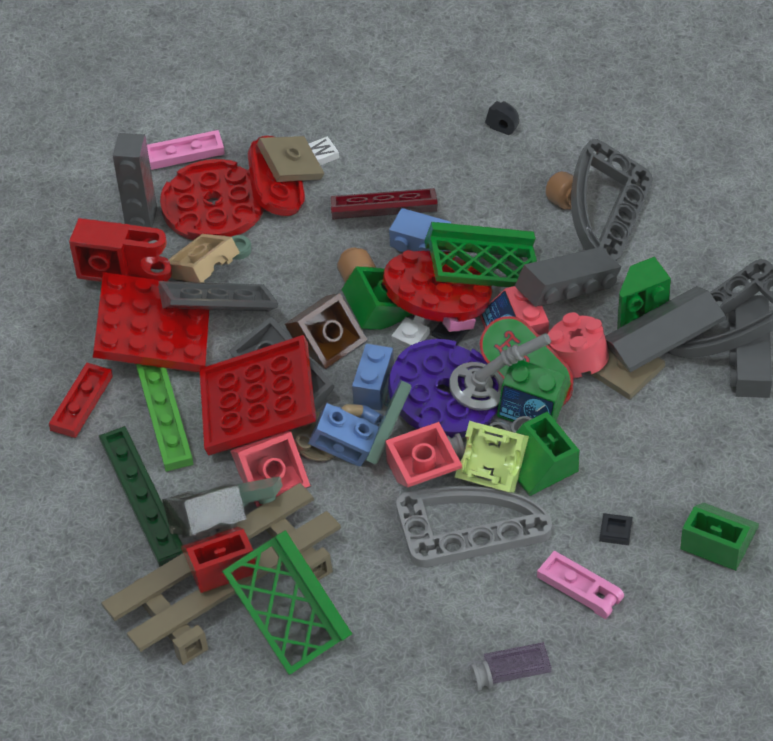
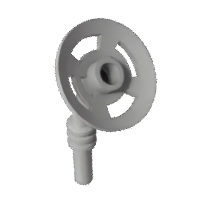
[449,333,551,411]

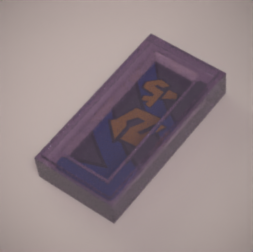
[484,642,551,684]

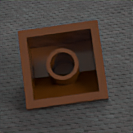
[284,293,367,369]

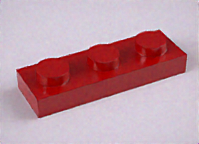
[49,362,113,438]

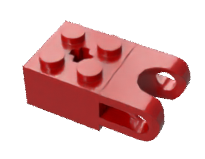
[69,218,172,282]

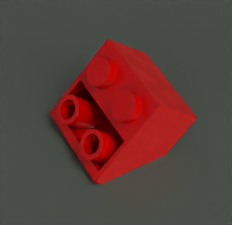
[181,526,258,593]

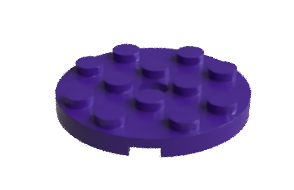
[388,339,499,438]

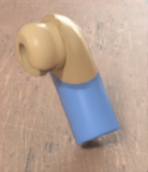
[342,404,383,426]

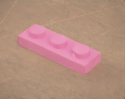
[147,130,225,170]

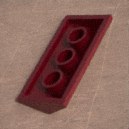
[331,188,438,220]

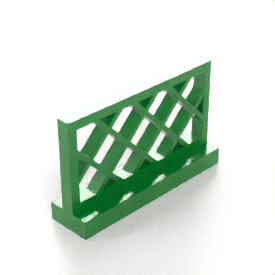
[424,222,537,288]
[222,530,352,675]

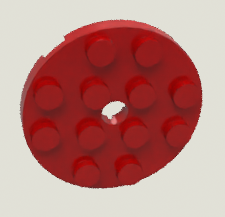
[160,159,264,240]
[382,250,492,322]

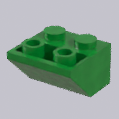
[617,256,671,329]
[516,411,580,496]
[680,503,759,571]

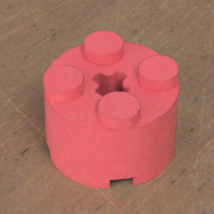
[548,312,609,378]

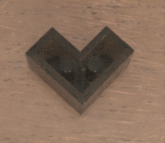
[162,484,246,540]

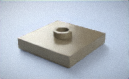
[257,136,324,182]
[587,348,665,400]

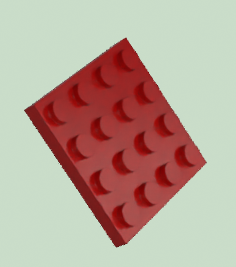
[92,272,209,373]
[200,335,316,456]

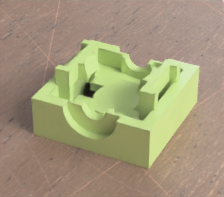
[455,421,529,493]

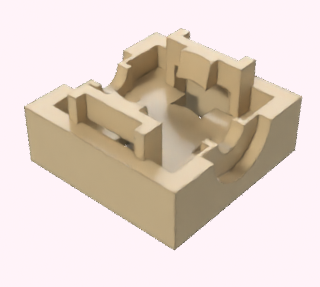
[168,234,240,283]

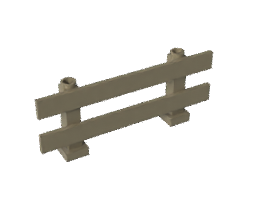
[101,483,341,665]

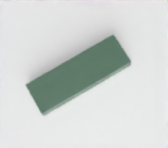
[365,380,412,464]

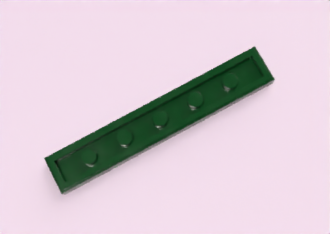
[99,426,183,567]

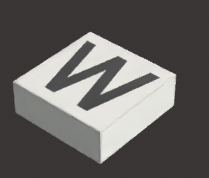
[309,136,339,165]

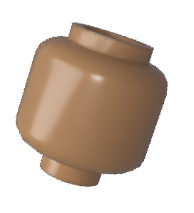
[546,171,573,210]
[337,247,376,283]

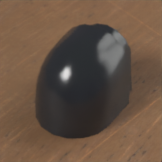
[485,101,519,135]

